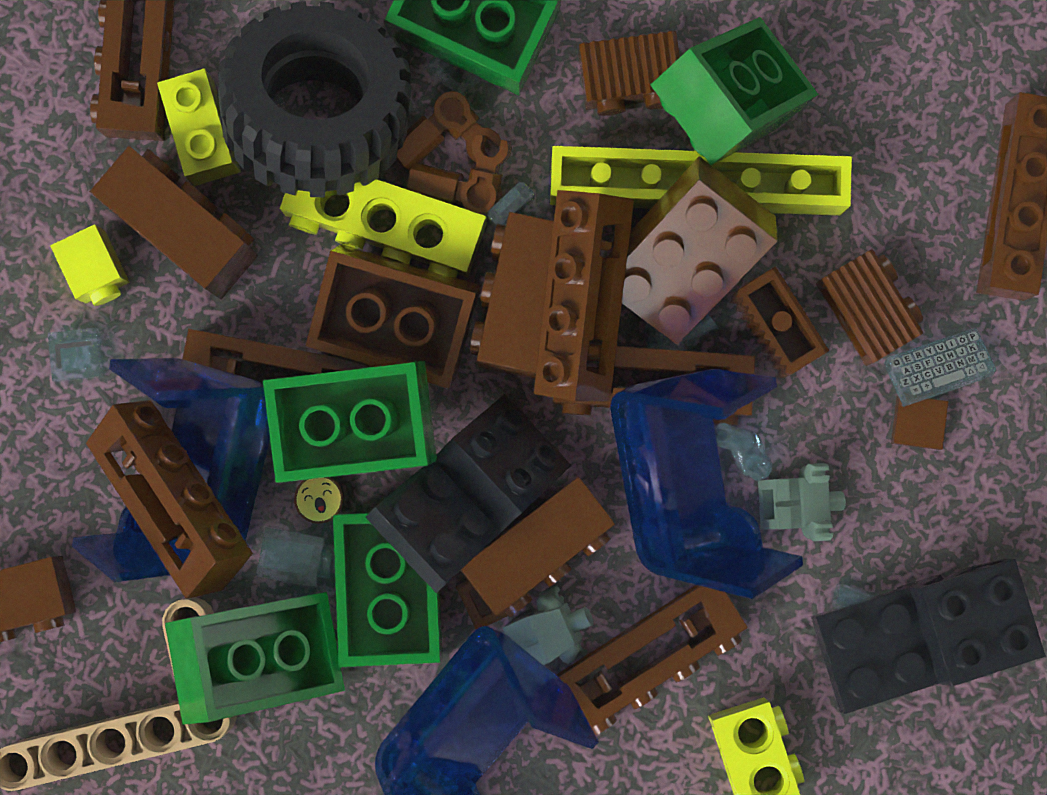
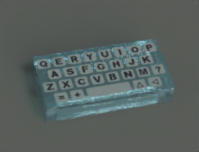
[884,327,997,407]

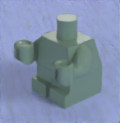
[758,463,846,541]
[502,586,594,673]

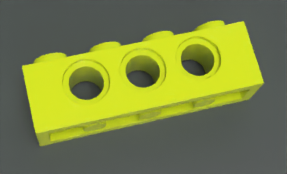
[280,179,487,278]

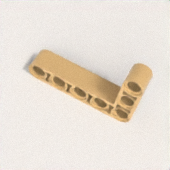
[0,597,237,791]

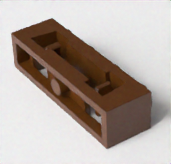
[90,0,175,141]
[976,92,1047,301]
[534,190,634,401]
[177,329,374,415]
[552,344,755,426]
[86,400,253,599]
[546,575,748,736]

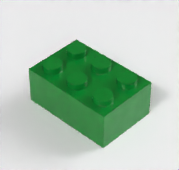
[384,0,561,96]
[650,17,819,166]
[263,361,437,483]
[333,513,443,667]
[165,592,345,725]

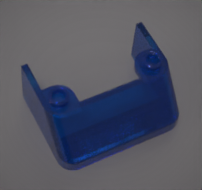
[72,358,270,582]
[610,369,803,599]
[375,626,599,795]

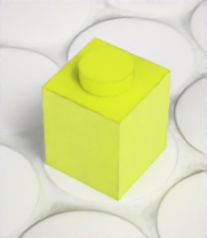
[50,224,130,306]

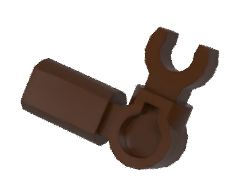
[396,91,501,172]
[406,134,512,214]

